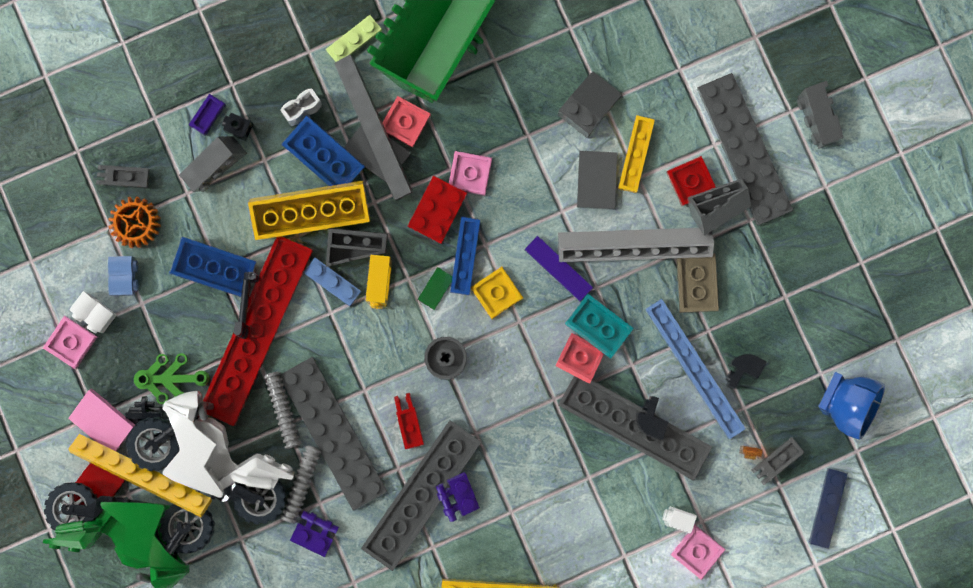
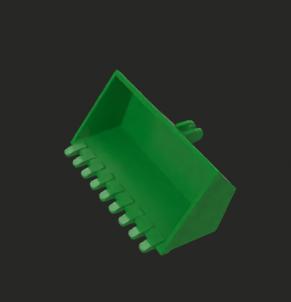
[367,0,495,103]

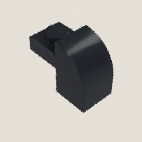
[725,354,767,389]
[636,396,668,440]

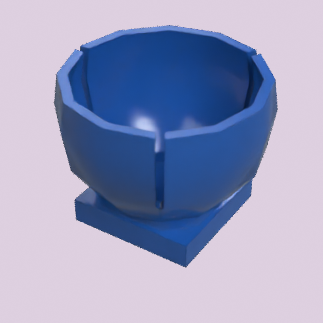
[818,372,885,440]

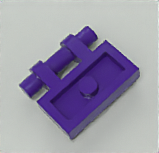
[436,472,480,522]
[290,511,339,557]

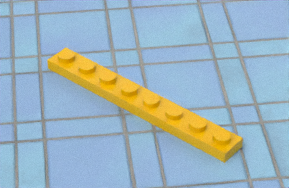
[68,434,212,518]

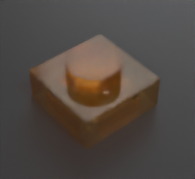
[739,446,763,460]

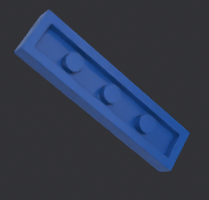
[450,217,480,296]

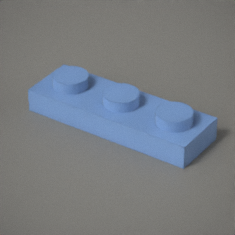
[304,258,362,307]

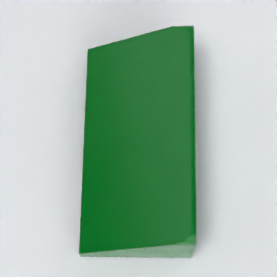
[418,267,452,310]

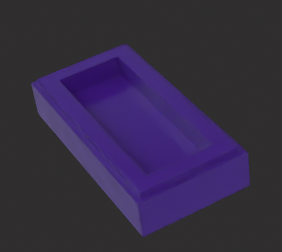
[189,94,226,136]

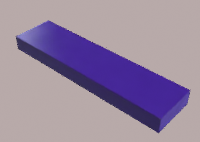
[524,236,593,302]

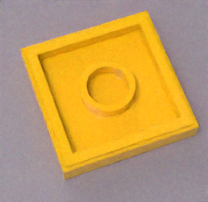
[470,266,523,319]

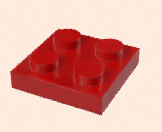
[666,156,716,206]

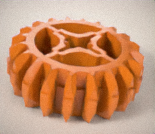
[108,197,161,248]

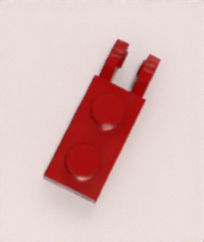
[394,393,424,450]

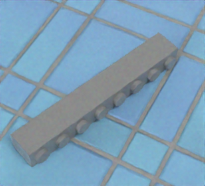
[558,228,714,262]

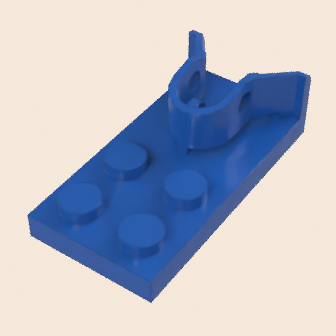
[282,114,365,186]
[169,237,256,297]

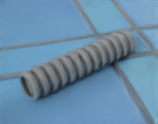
[264,371,302,449]
[280,445,322,524]

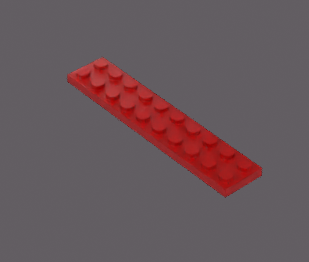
[203,236,313,426]

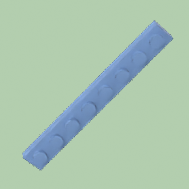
[645,299,746,439]

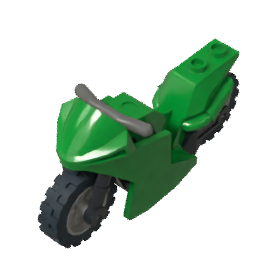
[43,482,215,588]

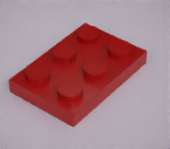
[407,176,468,244]

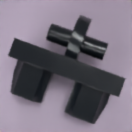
[125,396,165,425]

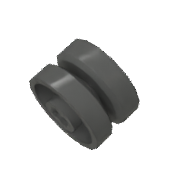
[424,337,467,380]

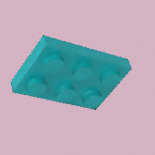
[565,294,634,359]

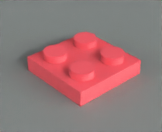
[382,96,431,148]
[555,333,604,384]

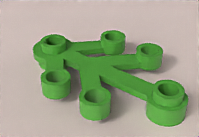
[134,353,210,404]

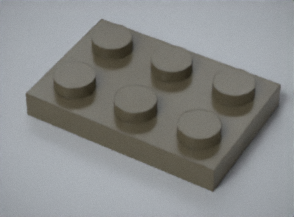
[676,254,719,313]

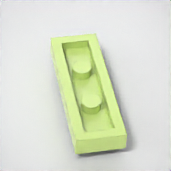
[326,15,382,62]

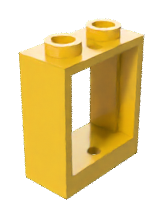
[366,255,392,309]

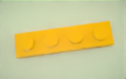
[618,115,655,193]

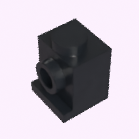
[222,113,254,141]

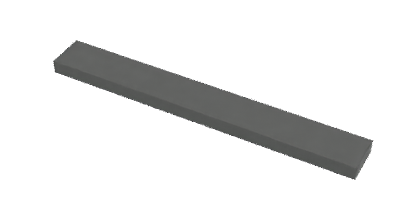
[334,55,413,200]

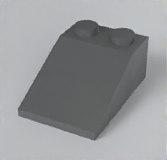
[558,71,622,138]

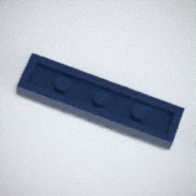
[808,468,848,549]

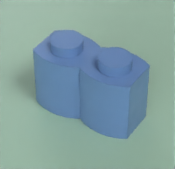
[108,256,139,296]

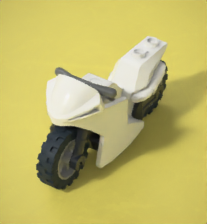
[126,391,295,525]

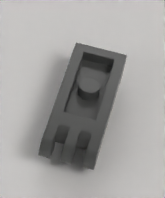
[96,165,150,188]
[751,437,804,485]

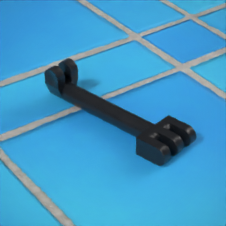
[234,272,260,339]

